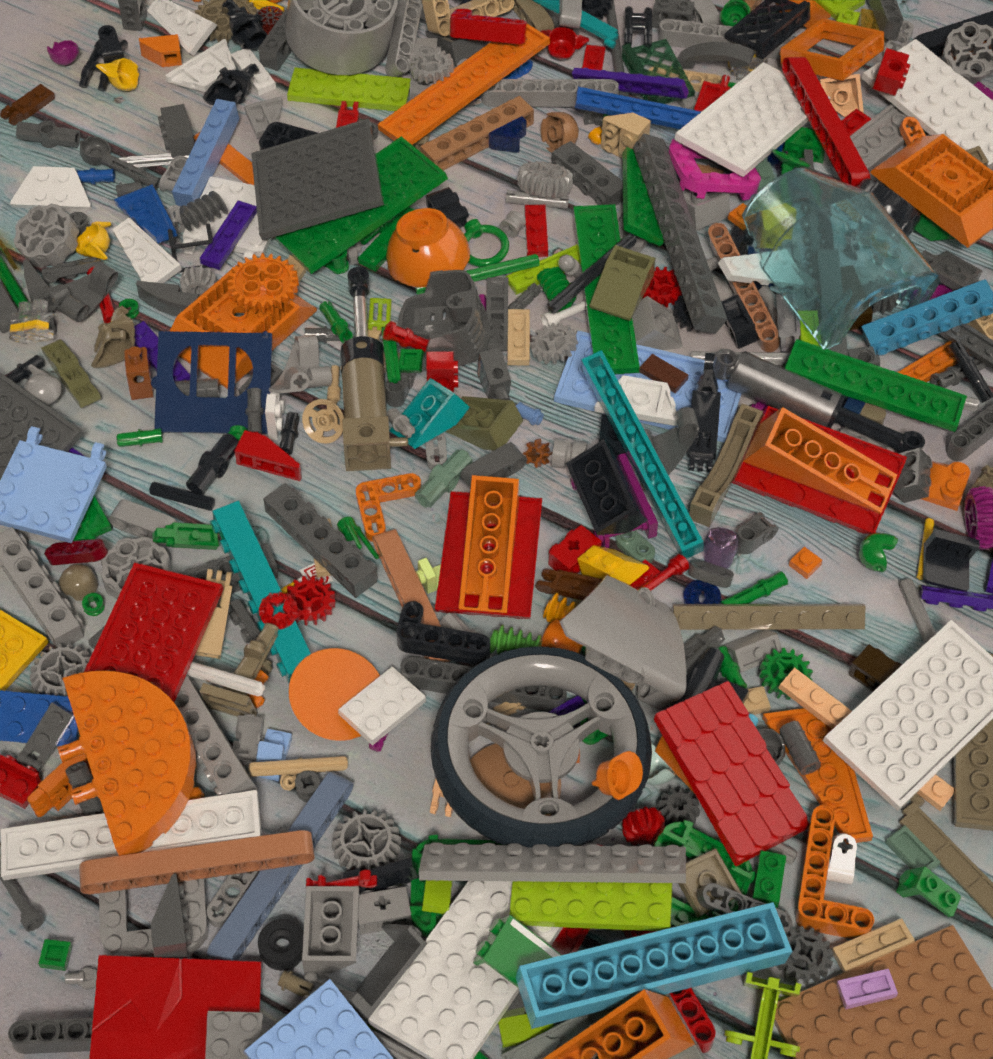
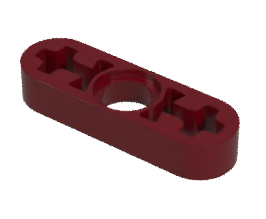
[44,539,108,565]

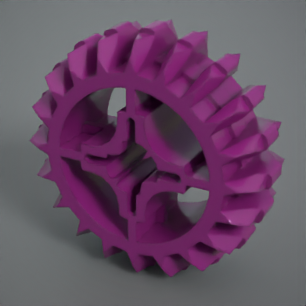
[964,486,993,549]

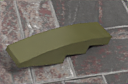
[41,339,101,408]

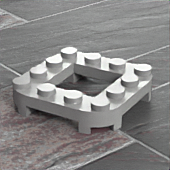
[99,878,208,958]

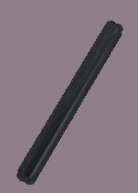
[547,233,637,314]

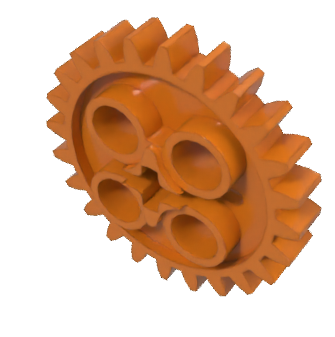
[227,253,299,314]

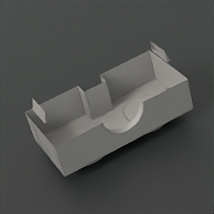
[233,714,264,766]

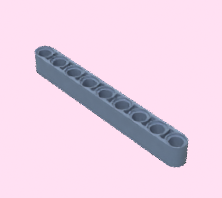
[207,771,354,961]

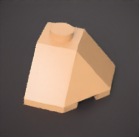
[819,74,864,117]

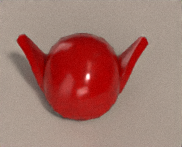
[541,27,589,60]

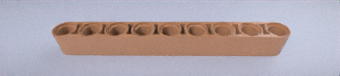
[79,830,315,894]

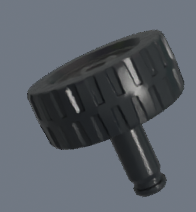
[846,178,921,259]

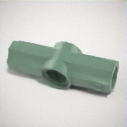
[415,449,472,508]

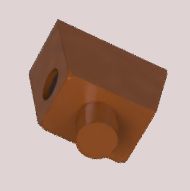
[124,346,154,400]

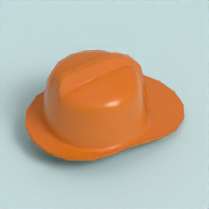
[592,751,643,800]

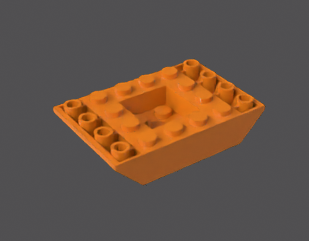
[870,134,993,248]
[170,265,317,389]

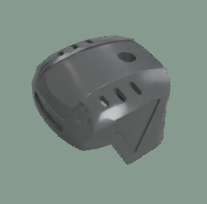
[398,270,489,369]

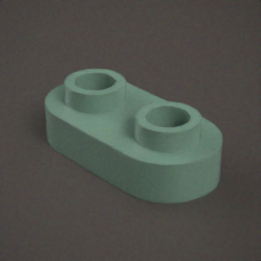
[615,530,655,563]

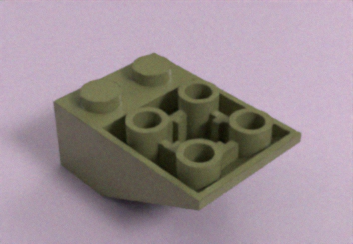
[590,245,656,321]

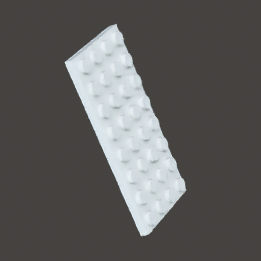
[862,39,993,165]
[674,62,830,177]
[823,620,993,811]
[368,881,563,1059]

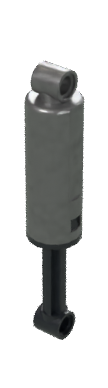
[713,349,925,454]

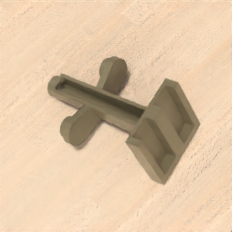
[200,623,279,717]

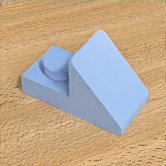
[256,729,292,781]

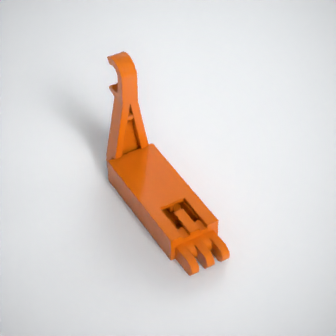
[27,754,93,817]

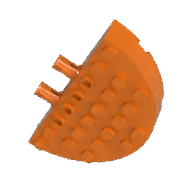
[57,671,196,856]

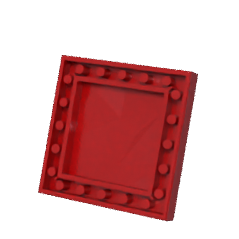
[89,955,261,1059]

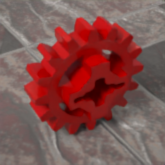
[642,266,683,308]
[285,575,335,626]

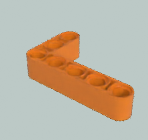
[795,805,874,939]

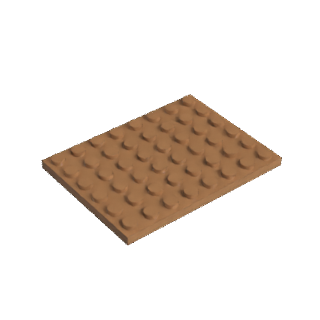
[774,925,993,1059]

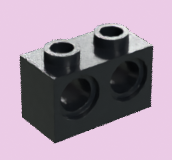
[721,294,758,349]

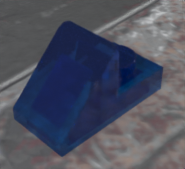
[489,116,527,153]

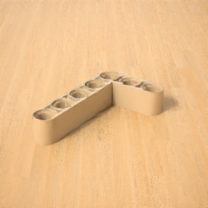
[422,0,514,36]

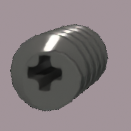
[179,191,228,232]

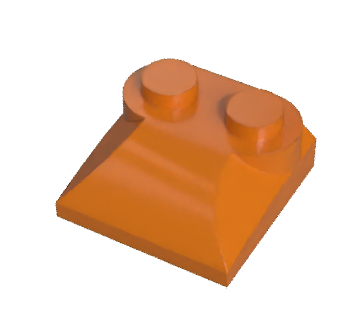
[921,461,971,511]

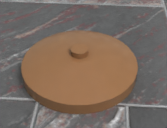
[470,743,561,816]

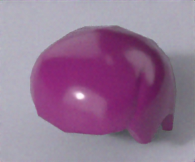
[47,40,79,66]

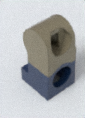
[844,397,886,425]

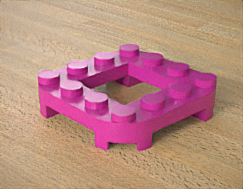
[668,138,761,200]

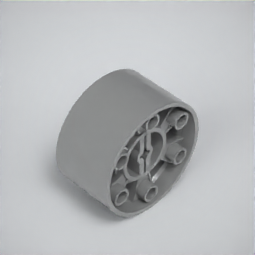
[285,0,398,75]

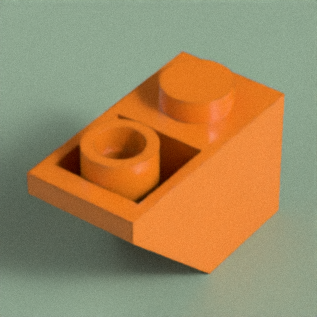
[139,34,182,67]

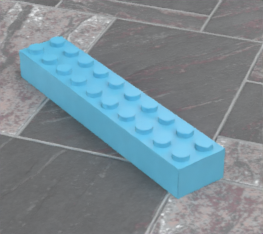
[515,902,792,1029]

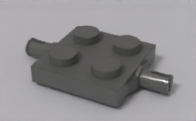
[920,250,983,291]

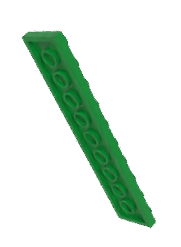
[573,204,640,374]

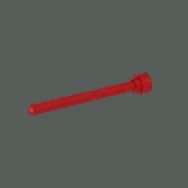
[637,554,690,591]

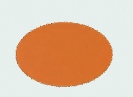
[289,648,380,741]

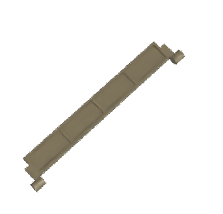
[899,793,993,919]

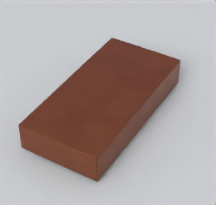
[639,354,689,393]

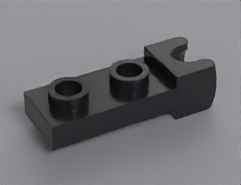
[343,857,419,894]

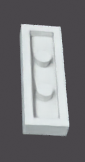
[231,49,276,95]

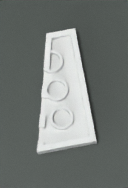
[113,218,182,283]

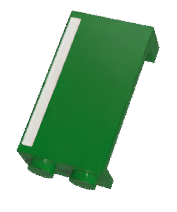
[473,915,561,988]

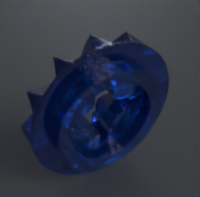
[683,580,721,604]

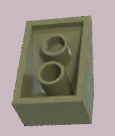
[445,396,524,451]

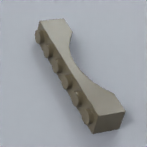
[689,404,763,528]

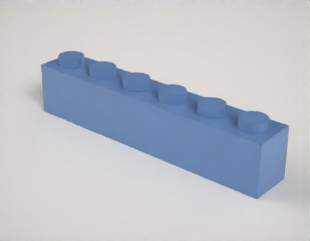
[172,99,239,206]

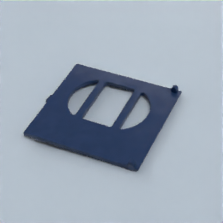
[151,331,272,434]

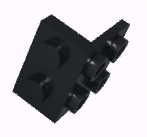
[923,529,980,591]

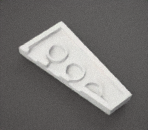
[147,0,217,56]
[718,250,805,289]

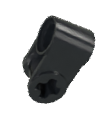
[98,25,124,64]

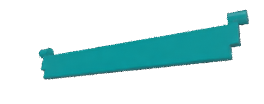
[533,0,619,49]

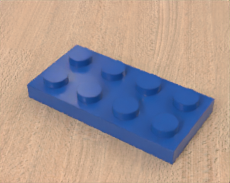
[0,690,79,746]

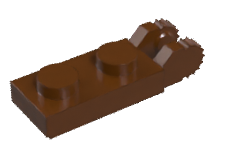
[0,84,55,126]
[535,569,602,600]

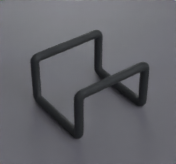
[168,223,213,273]

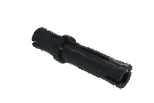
[948,339,993,403]

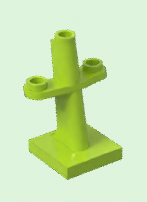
[724,972,801,1059]

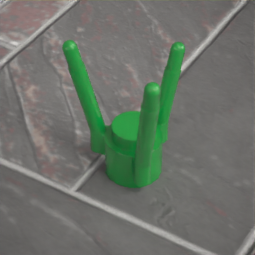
[337,517,379,559]

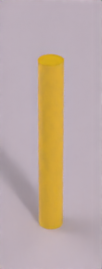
[917,518,935,580]

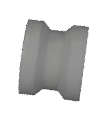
[499,211,526,238]

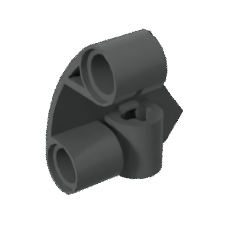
[639,407,699,488]

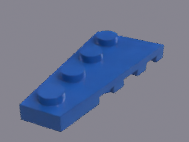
[114,184,177,243]

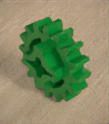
[759,648,813,700]

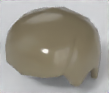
[59,564,99,601]

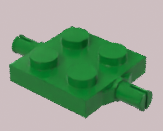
[73,496,112,541]

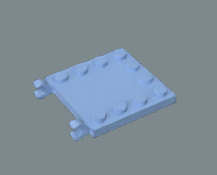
[0,426,107,543]

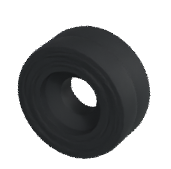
[258,919,304,971]

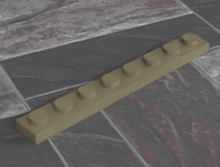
[673,604,866,630]

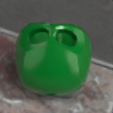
[719,0,751,27]
[859,533,898,573]

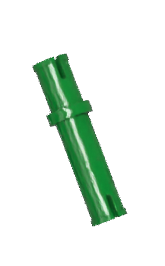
[319,301,353,343]
[720,571,788,604]

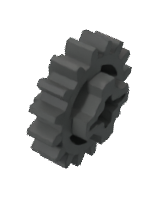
[778,926,834,985]

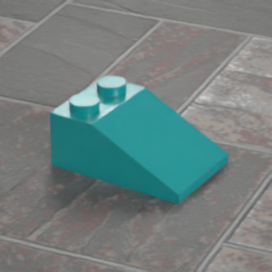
[389,378,470,449]

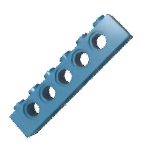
[861,279,993,356]

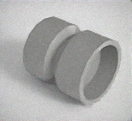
[551,438,587,469]

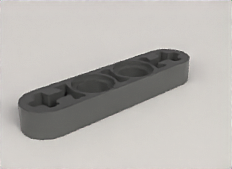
[697,883,792,934]

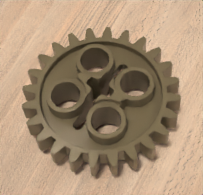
[195,0,257,43]

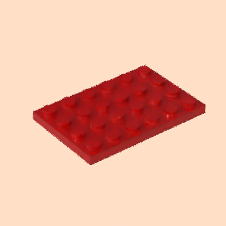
[83,562,224,702]

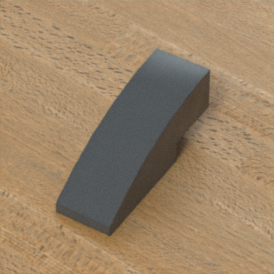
[136,281,199,317]

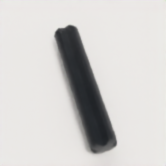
[149,482,215,511]

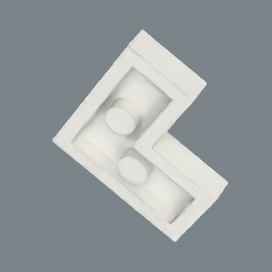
[265,392,285,440]

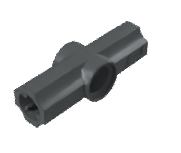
[16,121,81,148]

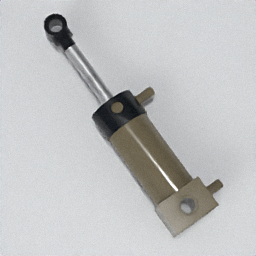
[340,267,408,471]

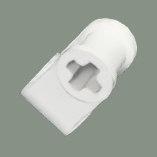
[826,833,857,885]

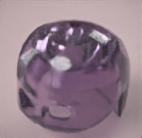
[704,527,739,569]

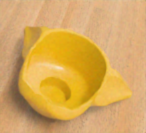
[96,58,139,91]
[75,221,111,260]

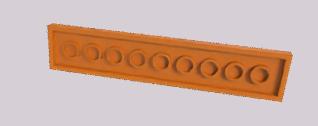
[378,24,550,145]

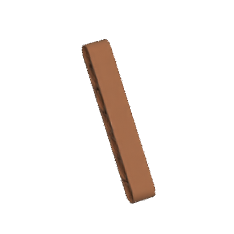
[708,223,780,352]
[372,529,451,662]

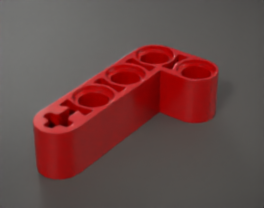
[450,8,527,44]

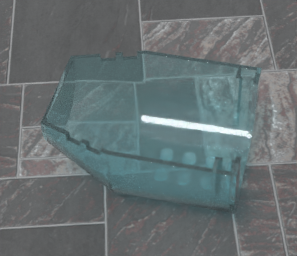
[742,168,940,350]

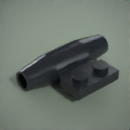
[670,647,749,707]

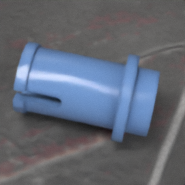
[516,402,544,425]

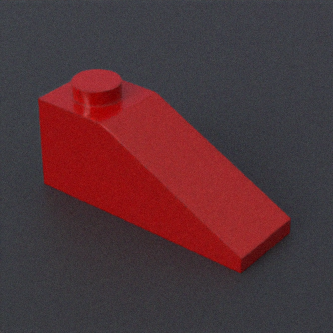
[235,430,302,481]

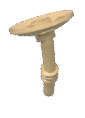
[302,365,344,444]

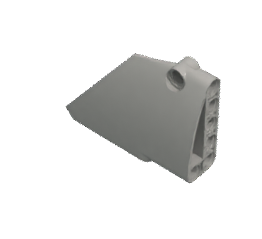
[559,575,686,709]

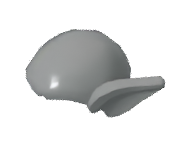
[24,364,62,406]

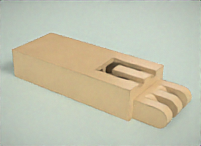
[195,569,232,659]

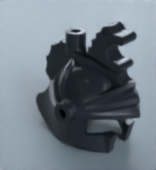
[222,0,268,50]
[202,63,259,105]

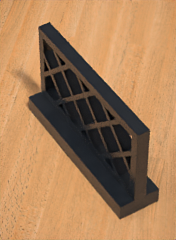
[725,0,810,59]

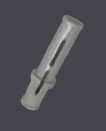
[506,190,569,210]

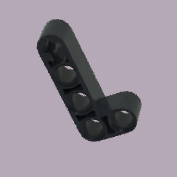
[259,122,318,150]
[397,601,490,665]

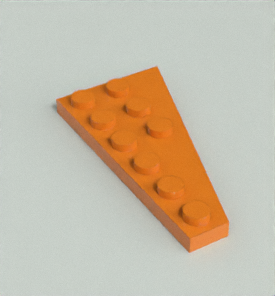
[762,708,873,844]

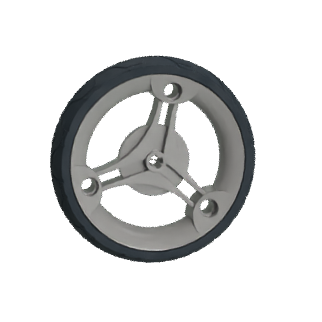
[431,647,652,848]

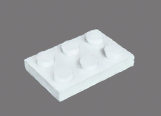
[338,667,426,745]

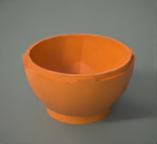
[386,208,471,287]

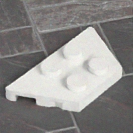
[165,39,236,92]
[10,166,92,210]
[594,375,677,426]

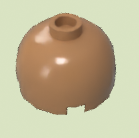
[540,112,579,153]

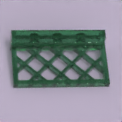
[622,39,695,104]

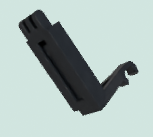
[687,353,721,472]

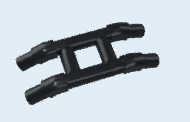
[624,6,652,48]
[79,40,128,92]

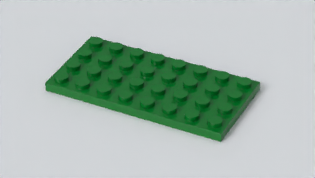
[274,136,448,274]

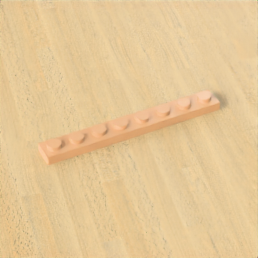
[779,668,954,811]

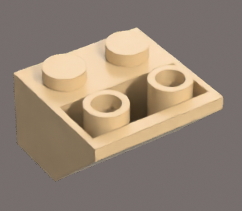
[601,113,651,159]

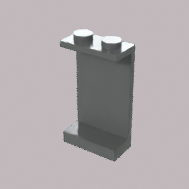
[338,924,427,1019]

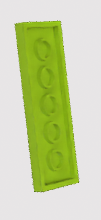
[287,67,411,111]
[509,881,673,931]

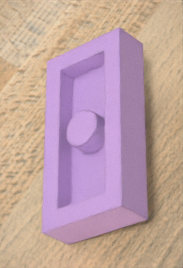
[836,969,898,1010]

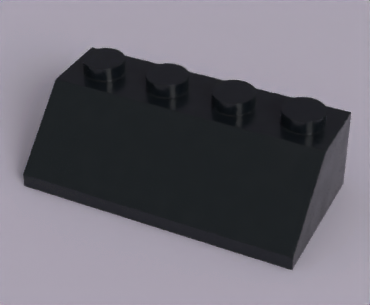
[566,439,648,535]

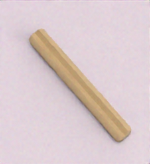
[248,756,348,777]

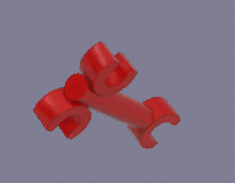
[306,870,377,888]

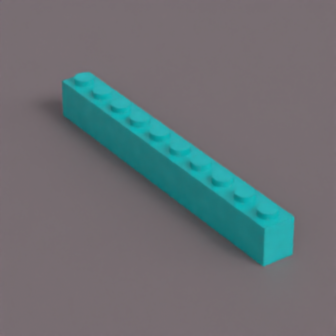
[581,350,704,559]

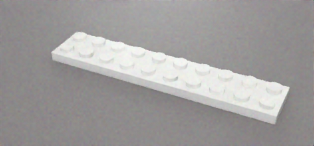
[1,790,262,880]

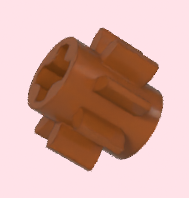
[523,438,553,468]

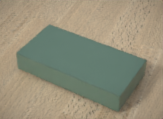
[885,825,941,872]

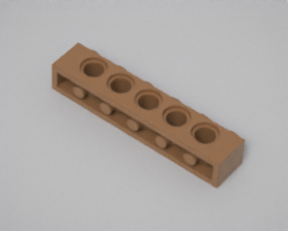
[420,96,534,171]

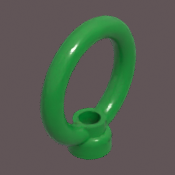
[464,219,509,267]

